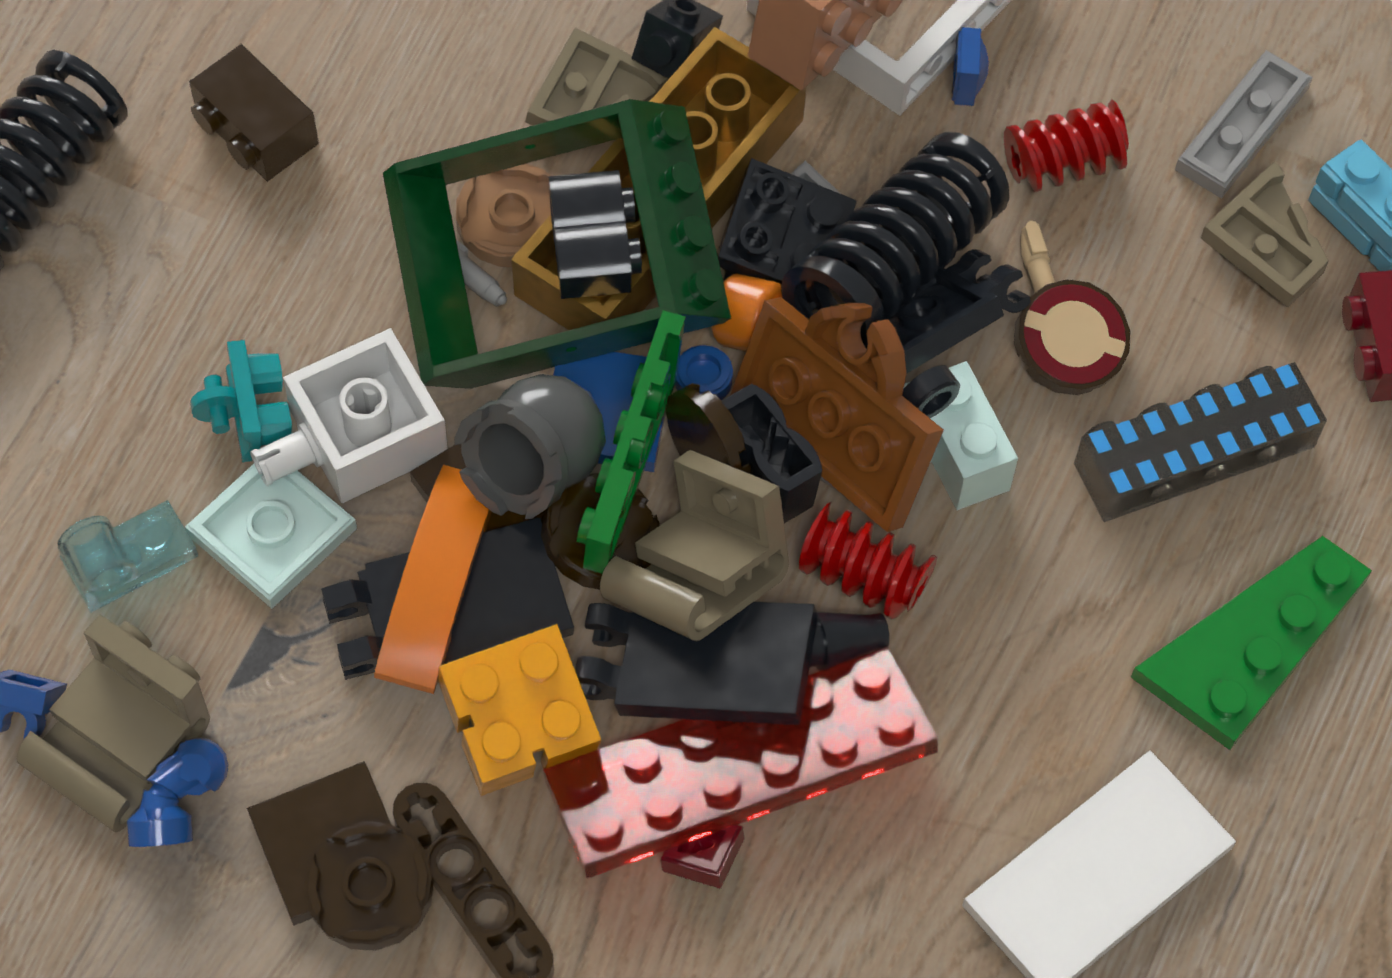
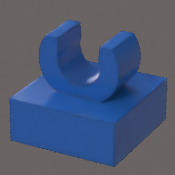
[0,669,67,739]

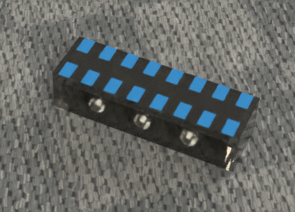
[1074,362,1327,522]

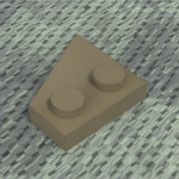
[525,28,668,126]
[1201,162,1329,307]

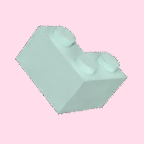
[903,361,1018,510]

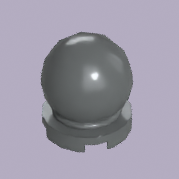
[454,374,606,519]

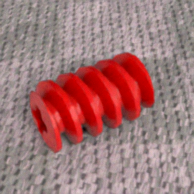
[1004,99,1129,192]
[799,502,938,620]

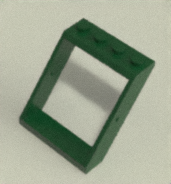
[383,99,731,389]

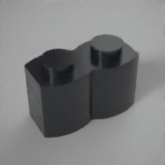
[548,170,642,299]
[722,384,822,524]

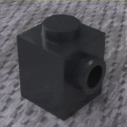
[631,0,723,79]

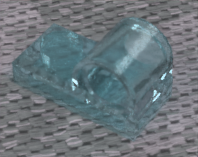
[57,500,198,613]

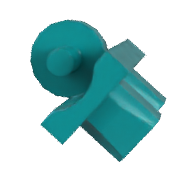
[190,340,292,462]

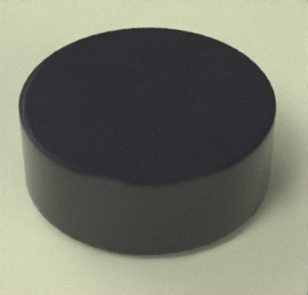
[902,365,960,418]

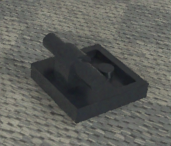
[717,159,857,303]

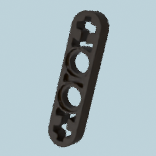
[393,783,554,978]

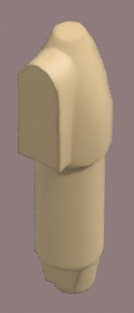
[1020,221,1055,294]

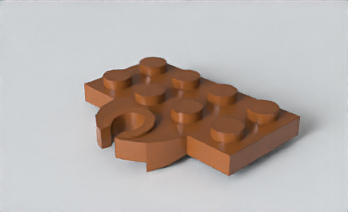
[730,297,944,532]

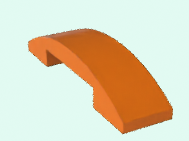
[374,465,492,694]

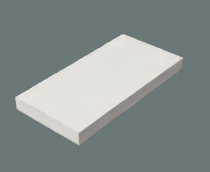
[962,750,1236,978]

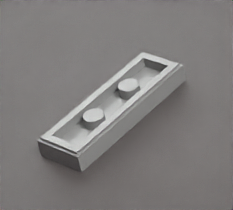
[1175,50,1313,199]

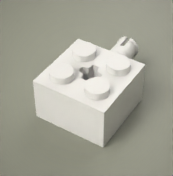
[250,328,448,503]

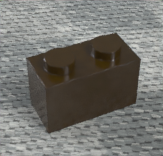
[189,44,319,182]

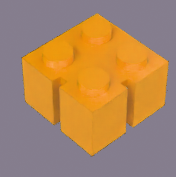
[438,624,601,796]

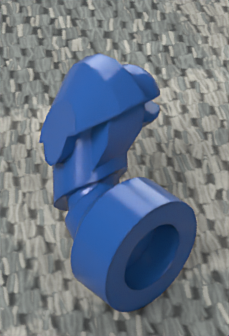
[127,737,229,847]

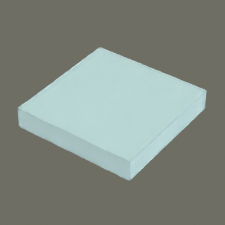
[185,464,357,609]

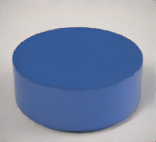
[675,345,733,401]

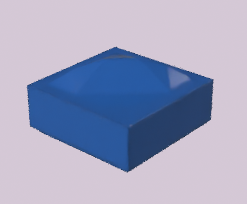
[952,27,989,106]

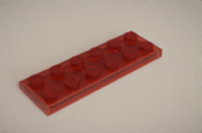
[543,647,938,879]

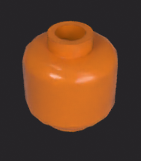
[711,274,782,351]

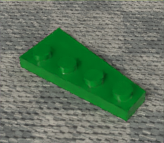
[577,310,686,574]
[1131,536,1372,750]

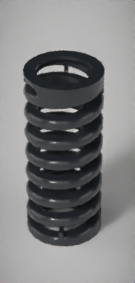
[0,50,128,271]
[781,132,1010,345]

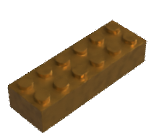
[511,27,806,330]

